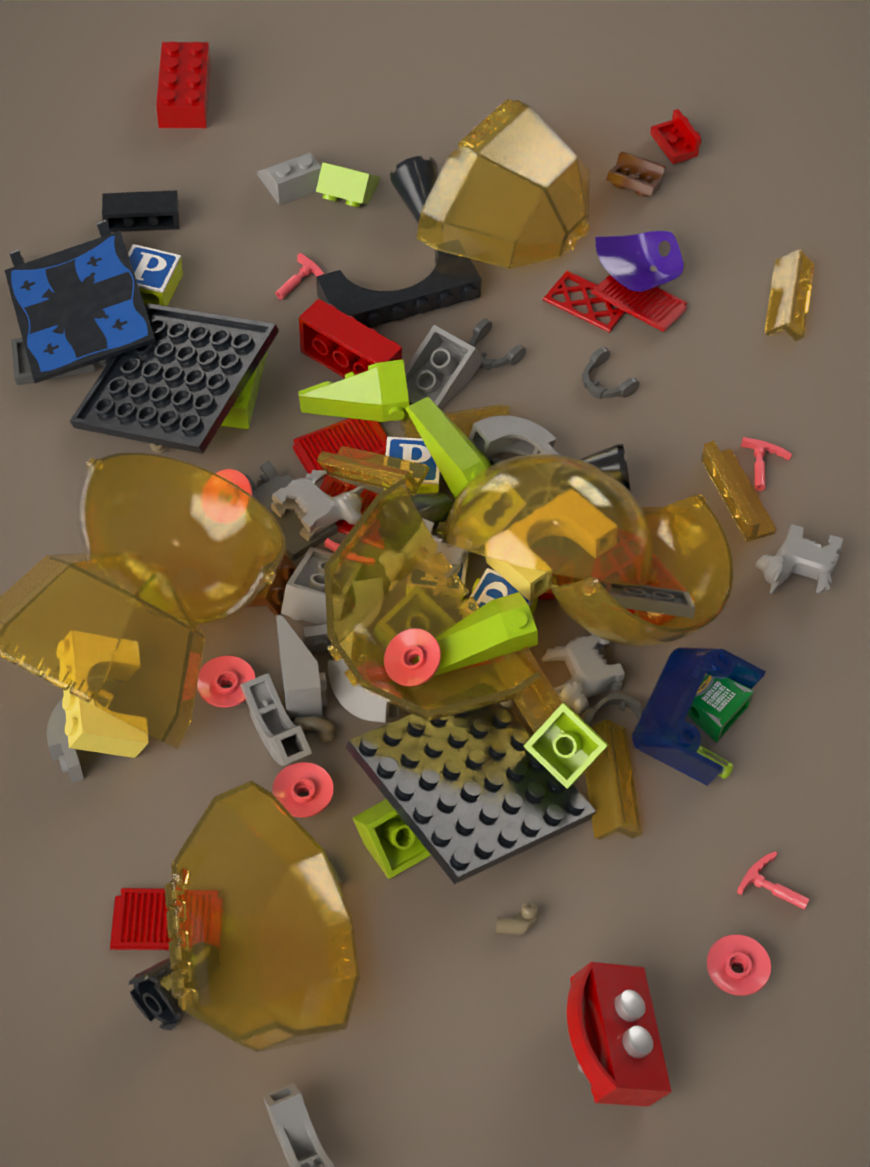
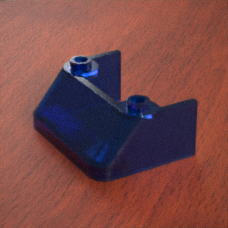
[632,647,766,786]

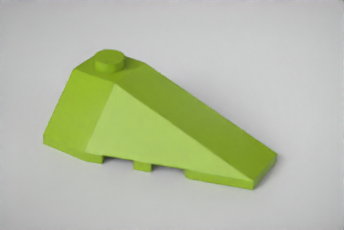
[298,359,410,422]
[405,397,500,505]
[418,592,538,676]

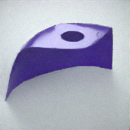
[595,231,684,291]

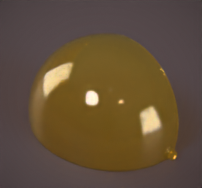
[80,453,286,624]
[437,454,657,586]
[548,494,733,647]

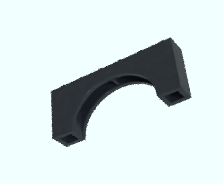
[316,238,482,328]

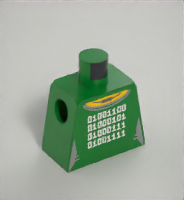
[678,671,754,743]

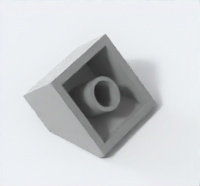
[257,152,321,205]

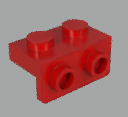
[650,109,702,164]

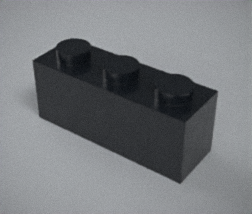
[102,190,180,232]

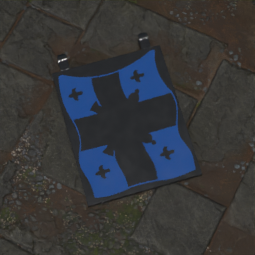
[4,220,156,383]

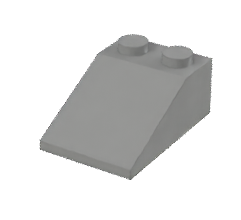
[405,325,484,409]
[281,547,363,625]
[276,615,327,721]

